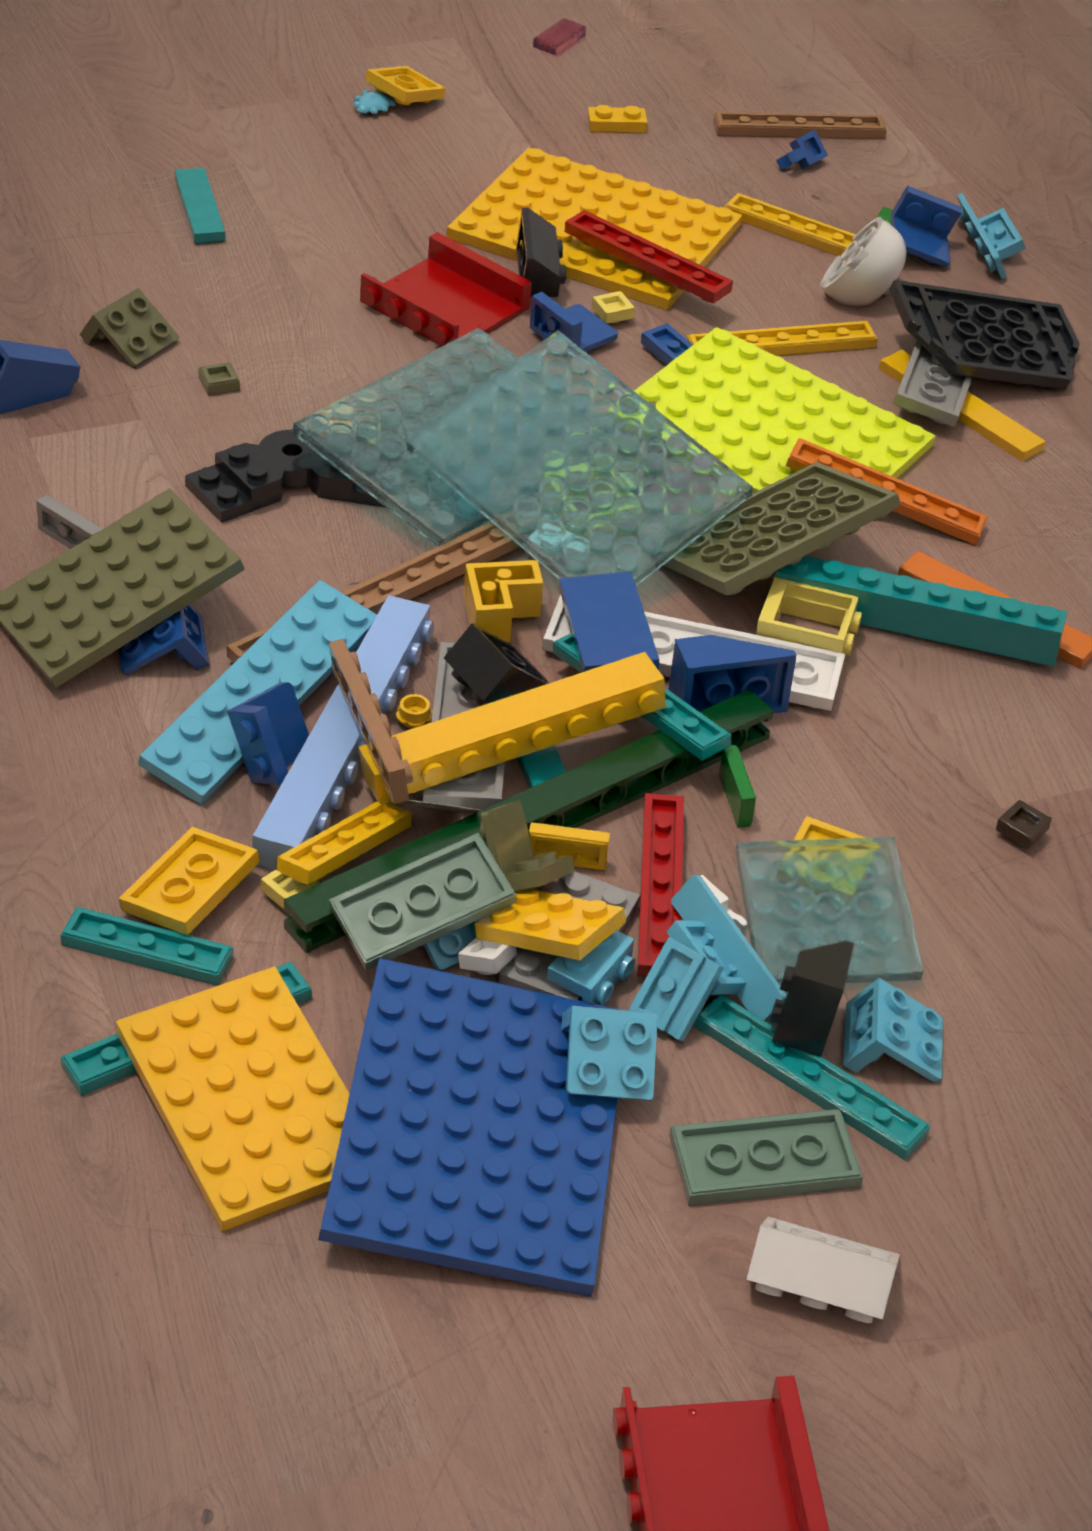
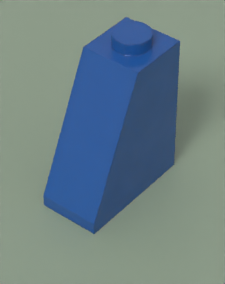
[0,340,81,414]

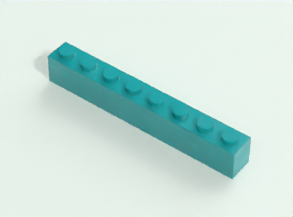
[776,555,1068,667]

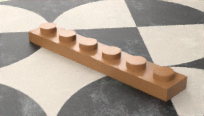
[328,639,413,804]

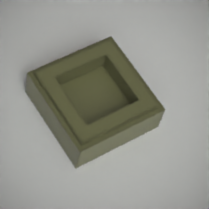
[198,362,240,396]

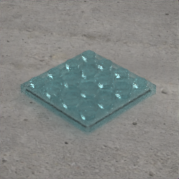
[735,837,924,985]

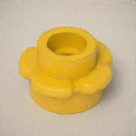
[396,694,433,729]

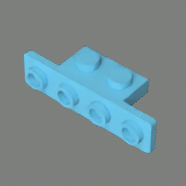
[957,193,1026,280]
[666,875,786,1022]

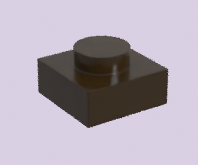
[996,800,1052,849]

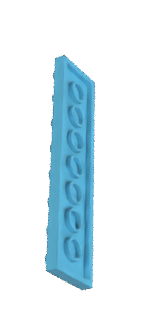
[138,580,377,806]

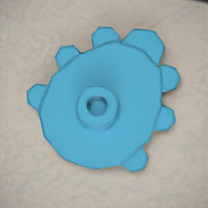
[353,90,396,114]

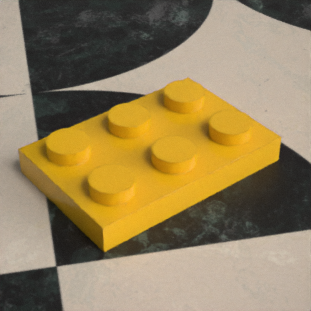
[119,827,260,936]
[474,887,626,960]

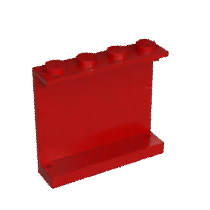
[360,232,532,353]
[612,1375,830,1531]

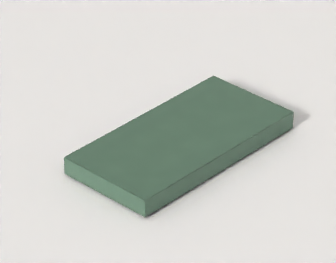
[329,833,517,971]
[669,1109,863,1206]

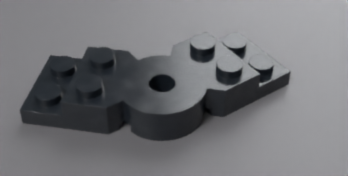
[185,429,400,523]

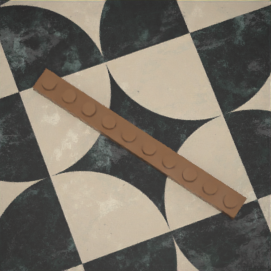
[227,511,535,663]

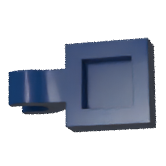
[776,130,828,170]

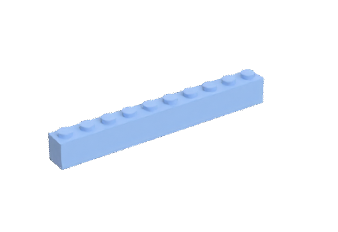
[252,595,434,870]

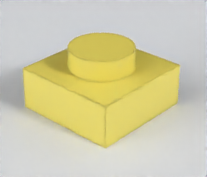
[592,291,635,324]
[261,869,319,909]

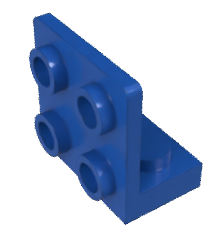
[890,185,962,267]
[529,292,618,358]
[119,604,209,675]

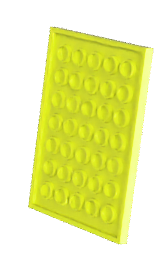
[606,327,936,496]

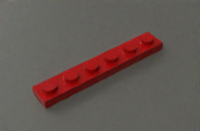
[564,210,733,304]
[637,793,684,977]

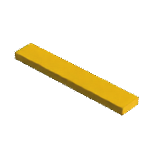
[724,193,856,257]
[687,321,878,356]
[879,350,1046,461]

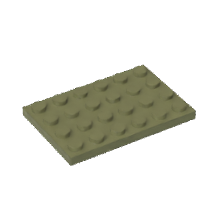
[647,462,901,596]
[0,488,245,688]

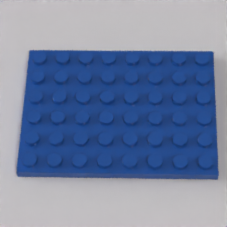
[318,958,621,1297]

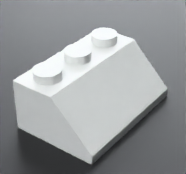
[746,1216,900,1323]

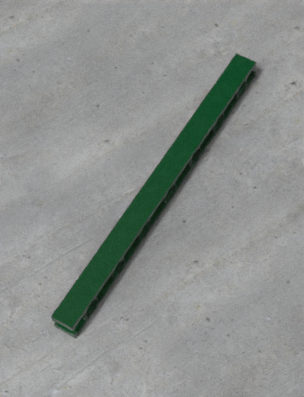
[284,689,774,953]

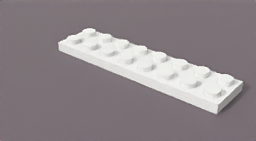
[542,595,845,711]

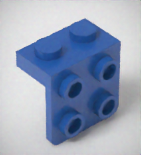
[227,682,309,785]

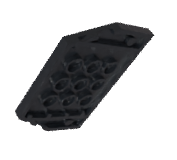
[889,280,1080,390]

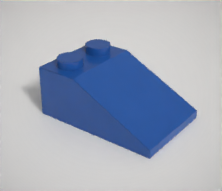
[669,635,797,714]

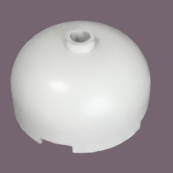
[820,217,906,307]

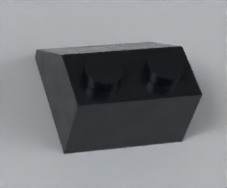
[516,207,566,297]
[444,623,549,706]
[769,941,854,1057]

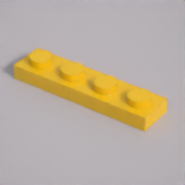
[277,801,412,885]

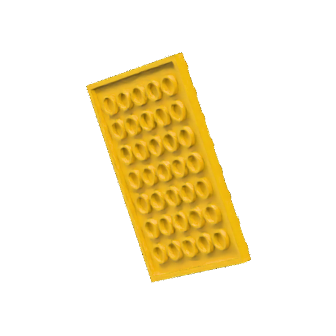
[446,147,742,310]

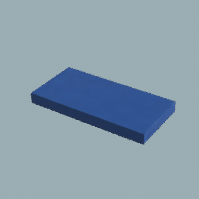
[559,572,660,672]

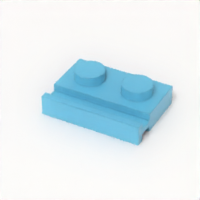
[628,937,725,1042]

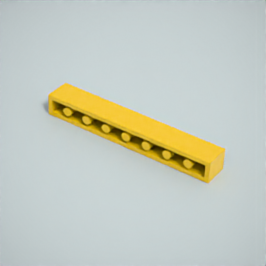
[358,652,666,803]

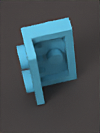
[547,930,636,1006]

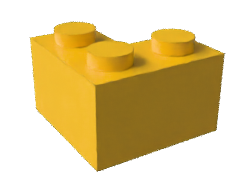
[464,560,543,642]

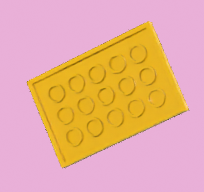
[116,966,350,1232]

